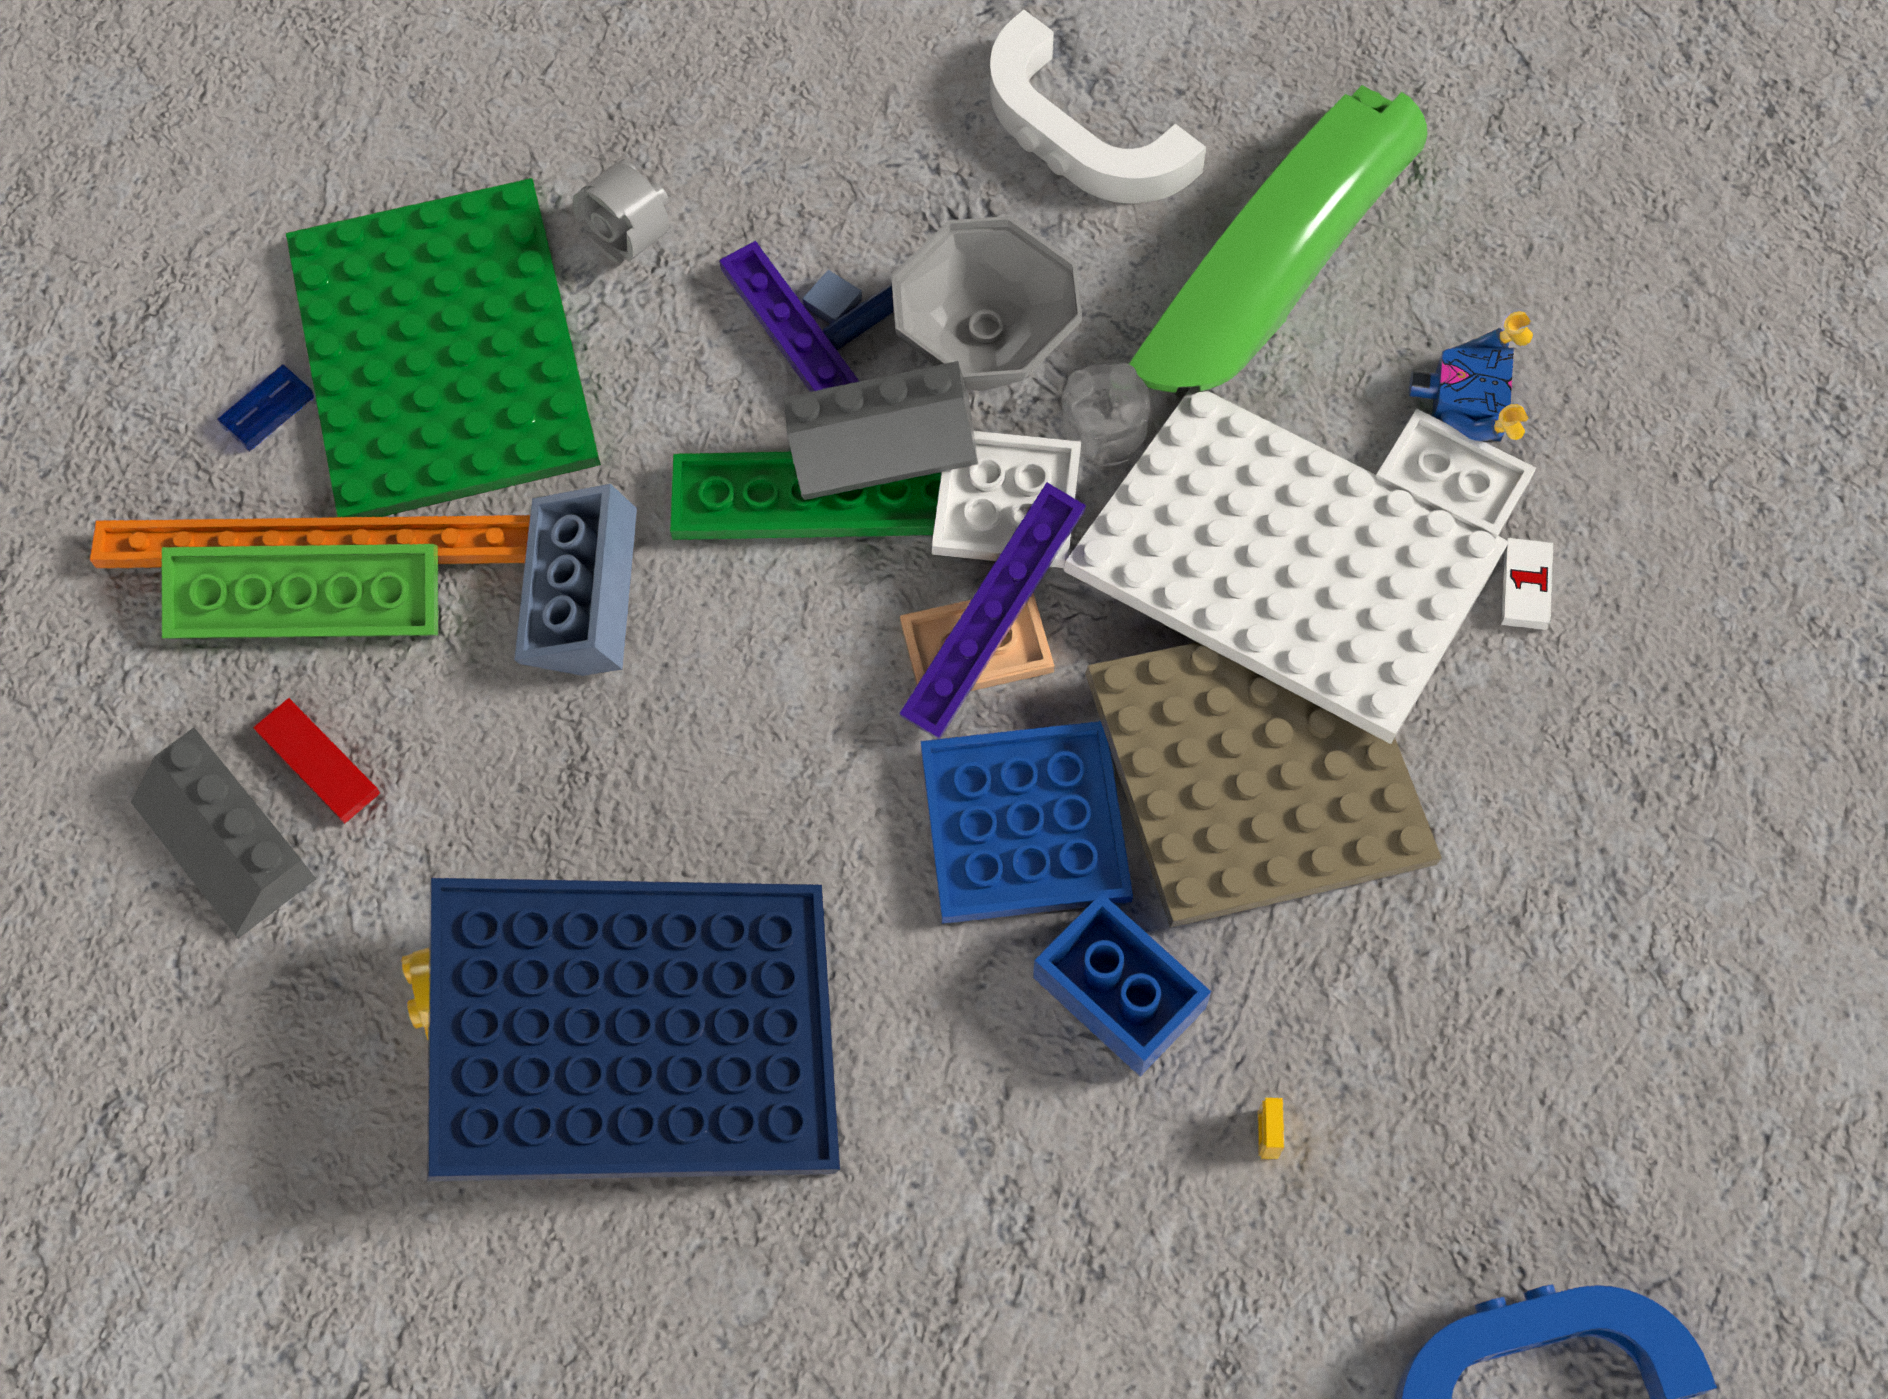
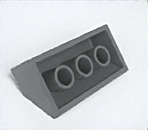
[784,361,978,500]
[131,728,316,939]

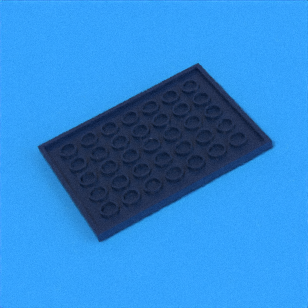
[427,878,840,1182]

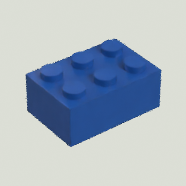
[1033,893,1212,1077]

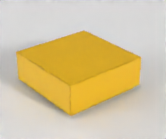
[1257,1097,1284,1159]

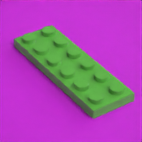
[162,544,438,639]

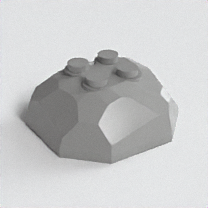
[891,216,1082,391]

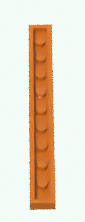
[90,515,530,568]

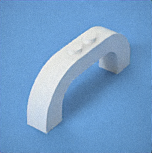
[990,10,1206,204]

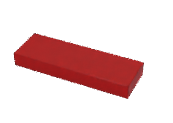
[253,698,380,824]

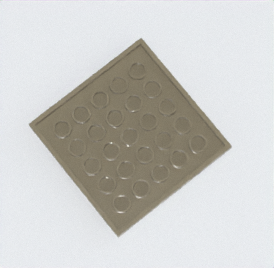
[1085,642,1442,928]

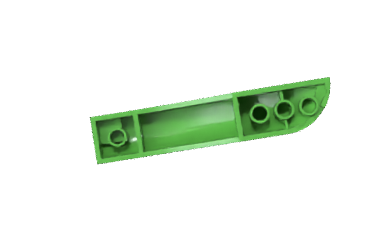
[1123,85,1427,393]

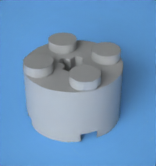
[573,159,669,263]

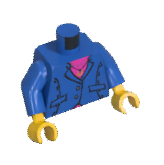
[1409,311,1533,442]

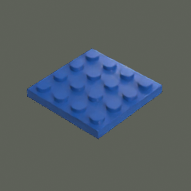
[921,721,1133,924]

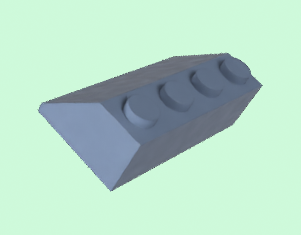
[514,484,637,676]

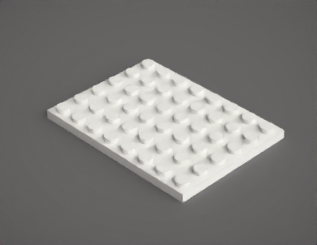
[1064,386,1509,744]

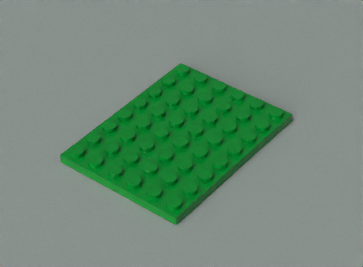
[286,178,601,517]

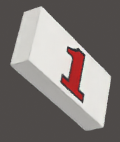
[1501,538,1553,630]

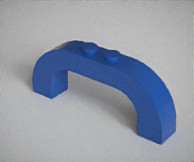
[1394,1284,1717,1399]

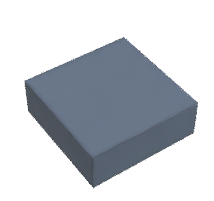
[802,270,862,324]

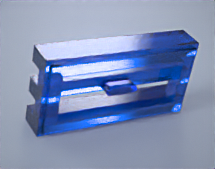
[217,364,315,452]

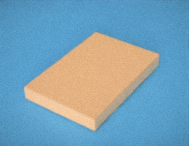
[900,593,1054,691]

